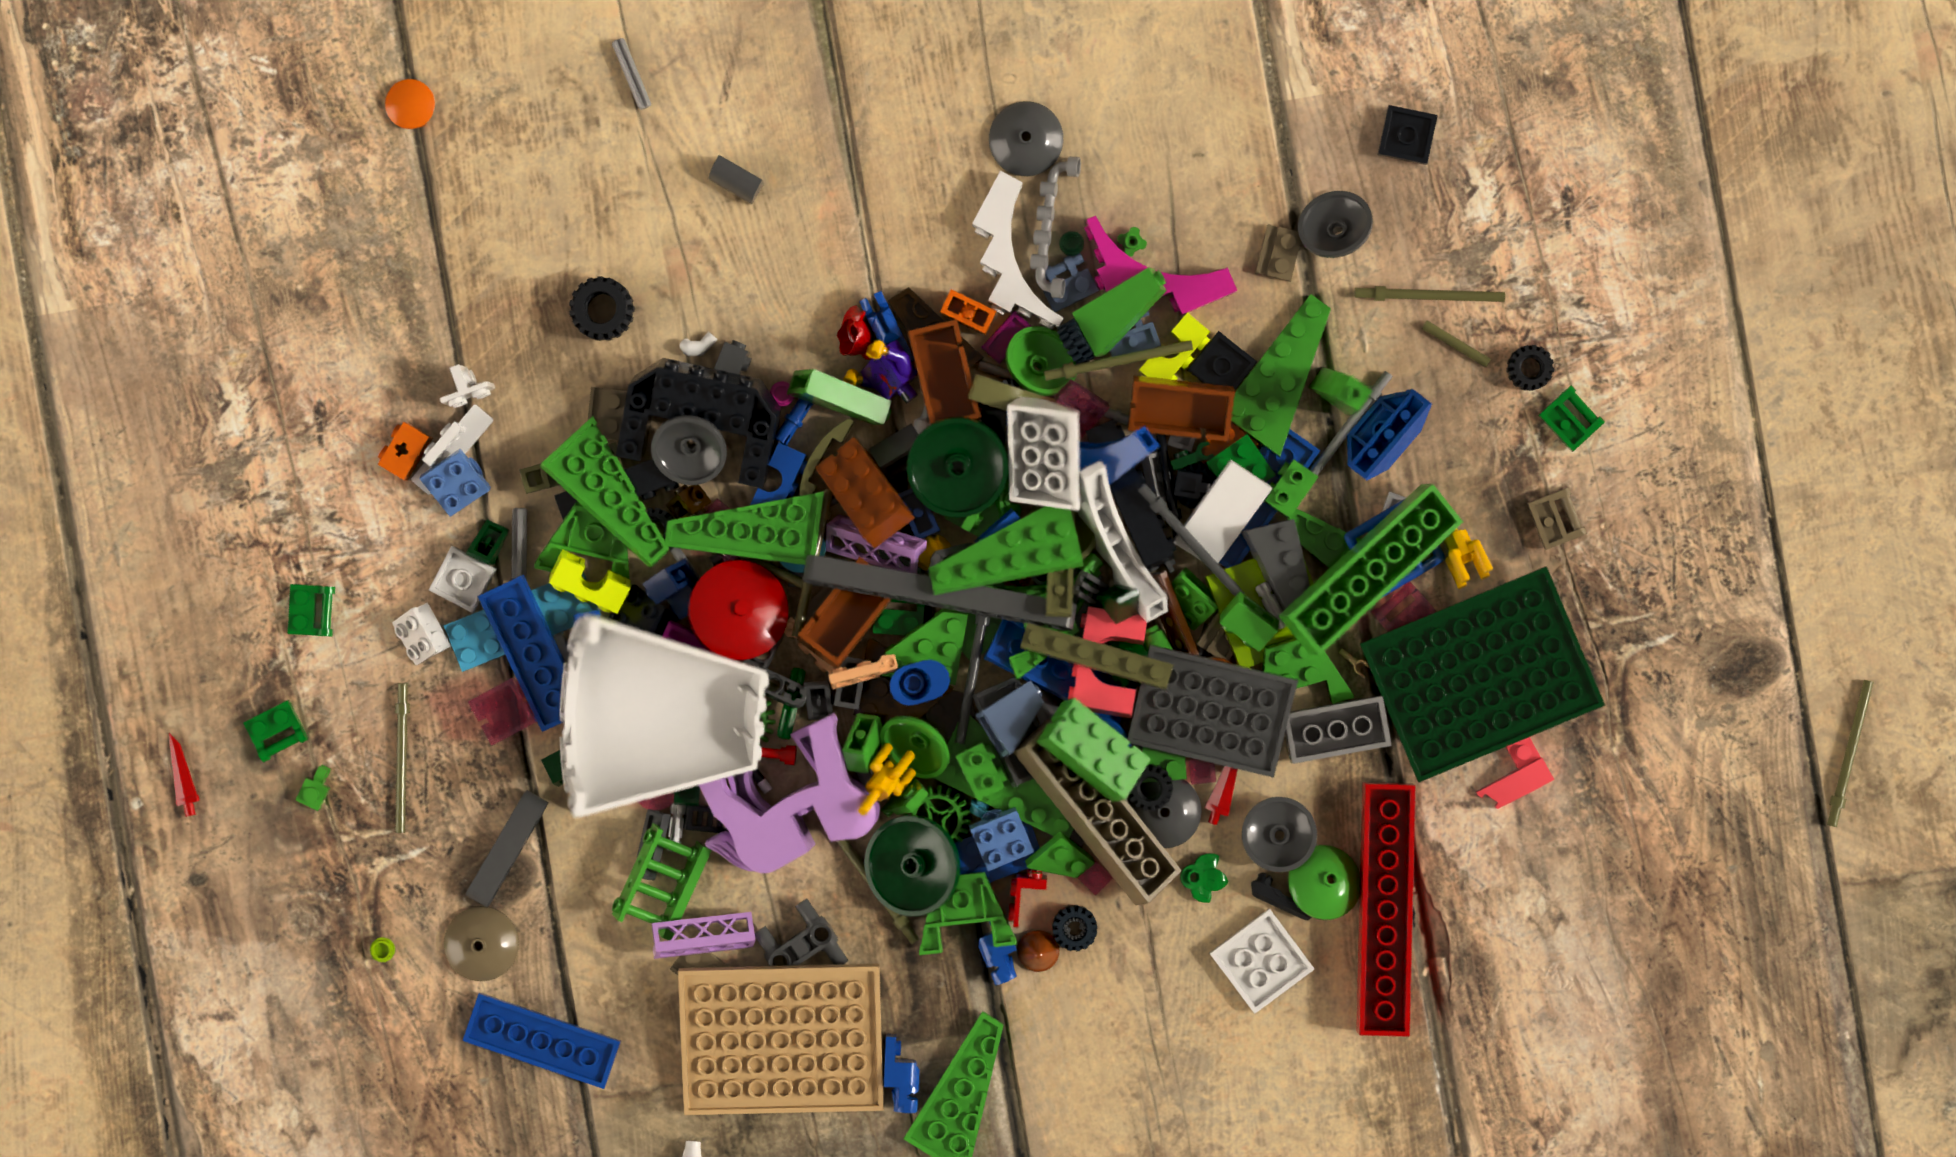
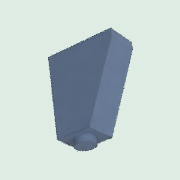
[975,681,1044,758]

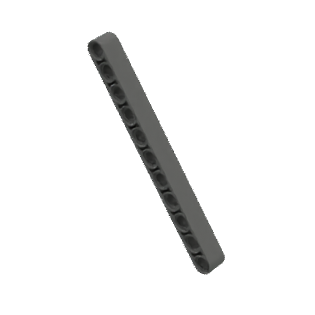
[802,555,1077,631]

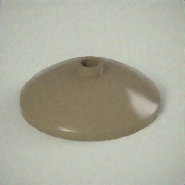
[444,906,519,981]

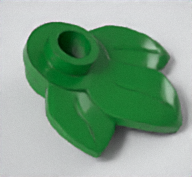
[1180,853,1228,903]

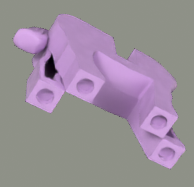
[699,713,880,873]

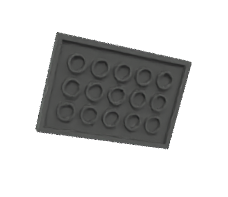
[1127,644,1298,778]

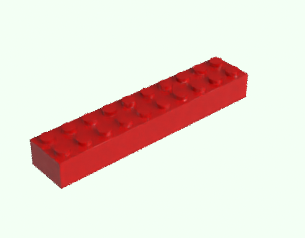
[1356,782,1416,1037]

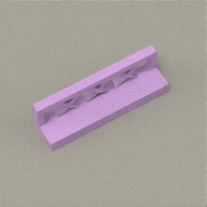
[826,514,927,574]
[652,912,756,959]

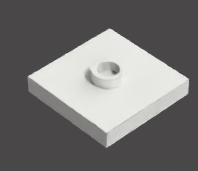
[429,546,497,613]

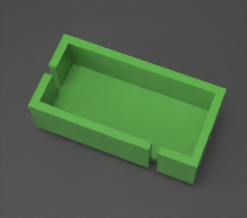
[1036,698,1151,802]

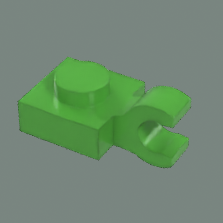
[296,765,331,811]

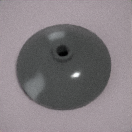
[989,101,1063,177]
[1298,191,1373,258]
[651,415,727,485]
[1128,779,1202,849]
[1242,797,1317,872]

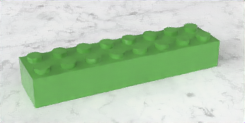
[1278,484,1463,655]

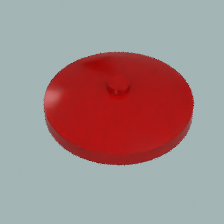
[688,560,789,661]

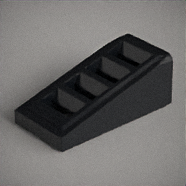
[683,805,729,833]

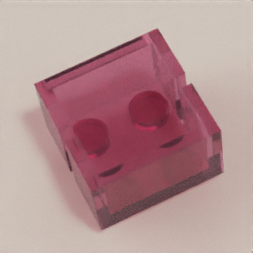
[468,677,537,746]

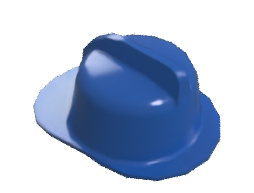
[890,660,950,706]

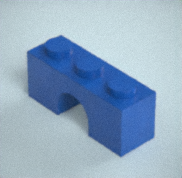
[750,442,808,505]

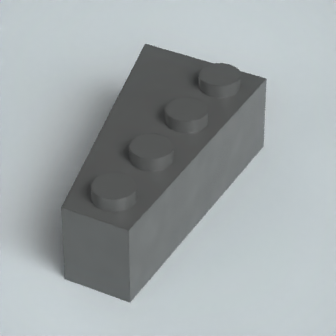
[1241,519,1310,611]

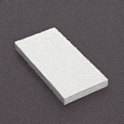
[1173,459,1272,563]

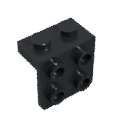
[607,584,679,637]

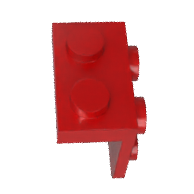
[1009,869,1047,928]

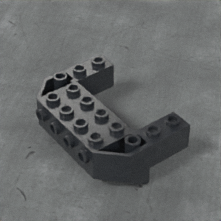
[616,358,781,489]

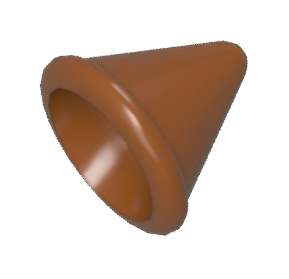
[1017,930,1059,972]

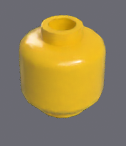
[918,535,951,571]

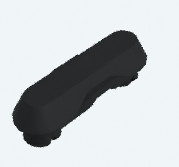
[1251,873,1312,920]

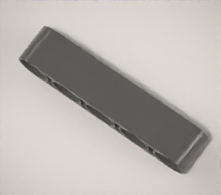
[466,790,549,908]

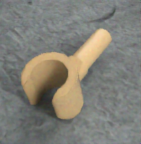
[1339,648,1370,677]

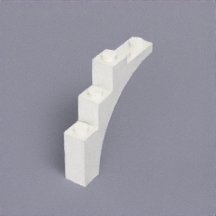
[972,171,1064,330]
[1078,461,1168,622]

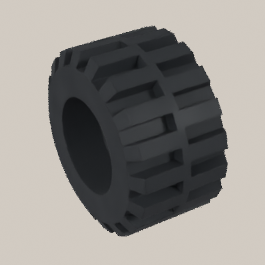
[569,276,635,341]

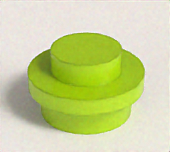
[370,937,395,962]

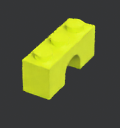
[1138,312,1210,380]
[549,549,631,614]

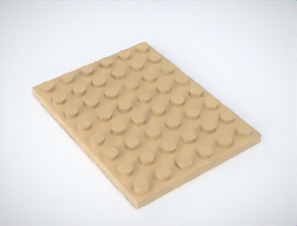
[678,964,884,1115]

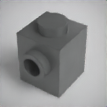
[714,340,752,375]

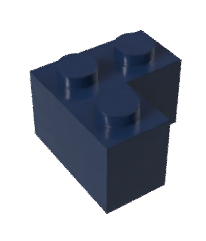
[898,488,940,539]
[642,558,699,620]

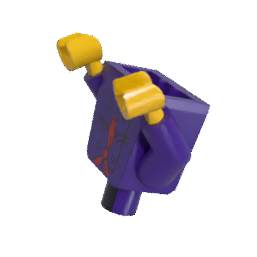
[843,340,918,404]

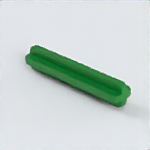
[777,668,806,740]

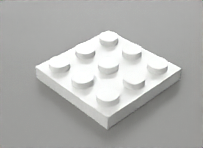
[1210,908,1314,1014]

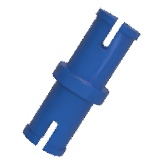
[775,399,814,446]

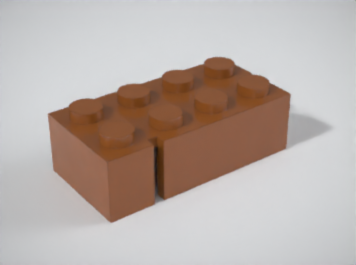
[908,319,981,424]
[1127,375,1235,442]
[815,437,914,548]
[797,557,892,669]

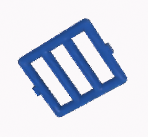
[1344,498,1445,598]

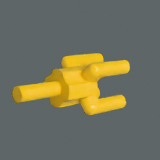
[1444,529,1493,589]
[858,743,916,816]

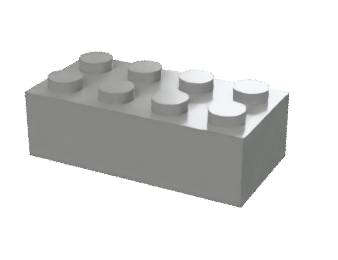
[1285,695,1392,764]

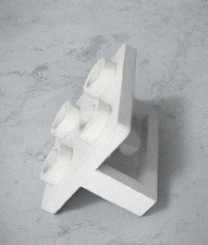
[440,364,496,408]
[392,602,451,666]

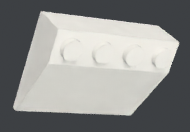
[1007,397,1080,511]

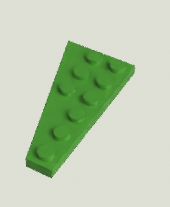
[1231,294,1331,458]
[540,416,669,568]
[929,506,1083,595]

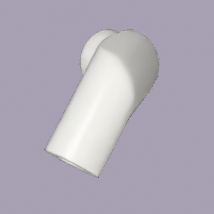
[680,331,718,356]

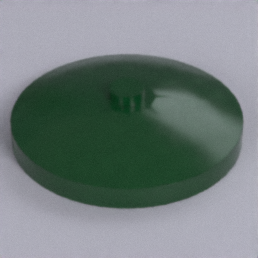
[907,416,1008,517]
[864,815,960,916]

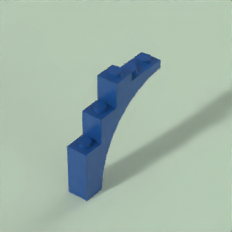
[1006,411,1160,485]

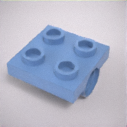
[420,449,491,517]
[969,807,1034,871]

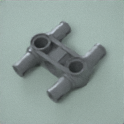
[755,898,849,966]

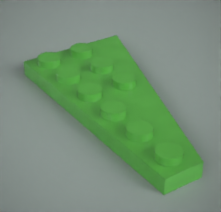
[665,491,824,565]
[934,715,1074,838]
[903,1011,1004,1157]

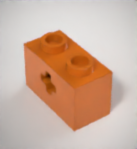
[940,289,996,336]
[378,422,433,481]

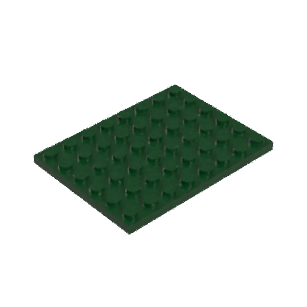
[1360,566,1606,783]

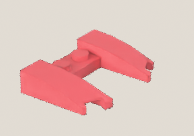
[1476,737,1554,809]

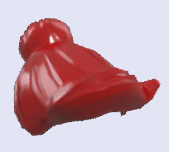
[837,305,875,360]

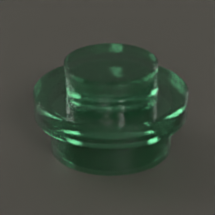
[1059,231,1084,256]

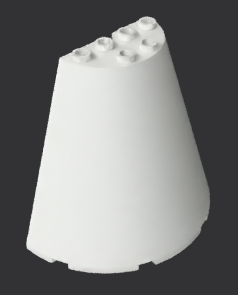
[560,615,769,817]

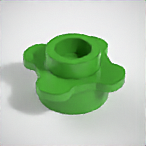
[1117,227,1147,257]

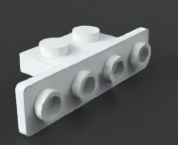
[411,405,493,495]

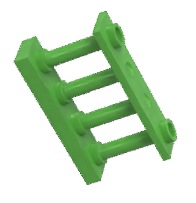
[612,823,712,940]

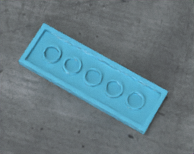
[444,571,602,672]

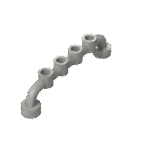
[1030,156,1081,298]

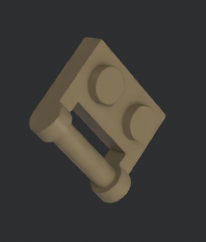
[1527,487,1587,550]

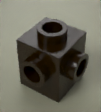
[666,484,712,519]

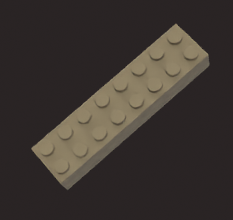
[1013,718,1182,906]

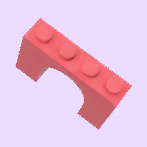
[1068,607,1147,718]

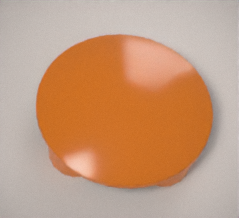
[385,79,435,129]

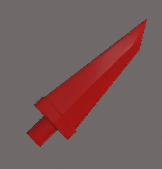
[169,733,200,817]
[1205,766,1238,825]

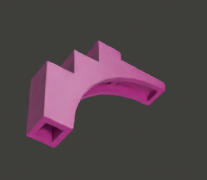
[1084,215,1238,316]

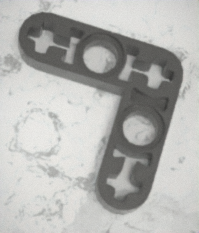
[743,633,807,708]

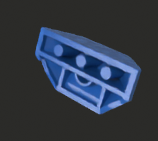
[1347,389,1432,481]

